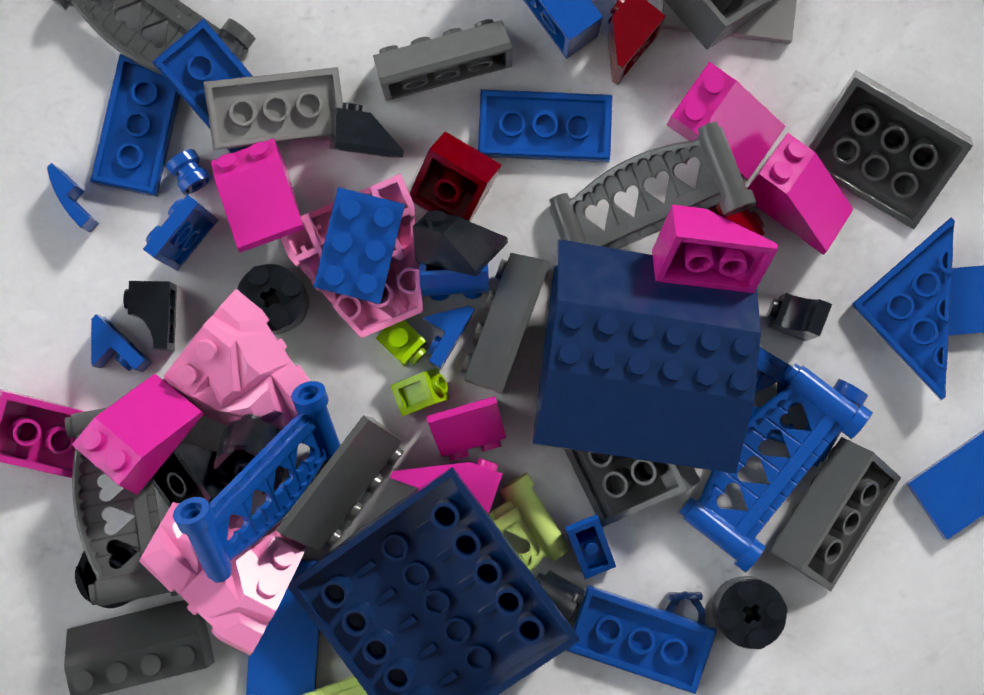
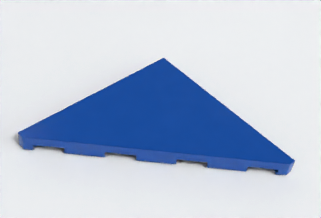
[851,217,955,401]

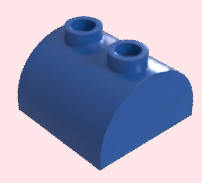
[419,263,490,301]

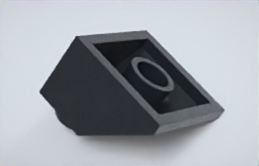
[329,102,404,158]
[413,210,508,277]
[153,441,225,508]

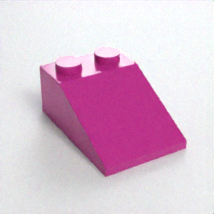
[666,62,786,181]
[747,133,854,255]
[211,138,304,253]
[652,204,778,293]
[72,374,204,495]
[0,389,85,478]
[426,396,506,462]
[390,457,503,514]

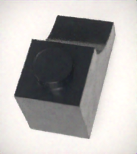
[123,281,177,351]
[767,293,832,341]

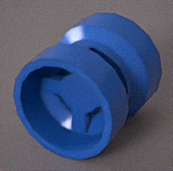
[166,149,212,195]

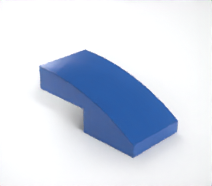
[47,163,99,232]

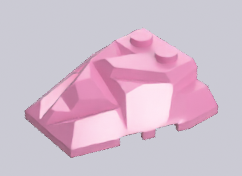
[280,173,423,338]
[163,289,310,430]
[139,502,306,656]

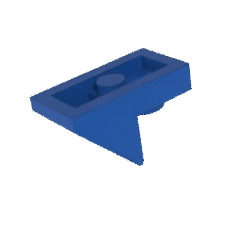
[423,306,475,369]
[91,314,153,372]
[565,514,616,579]

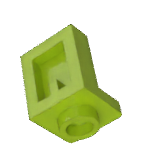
[375,320,428,367]
[390,368,449,417]

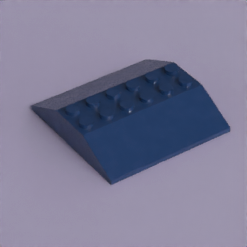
[532,239,761,474]
[288,467,580,695]

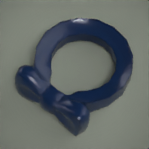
[665,591,706,624]

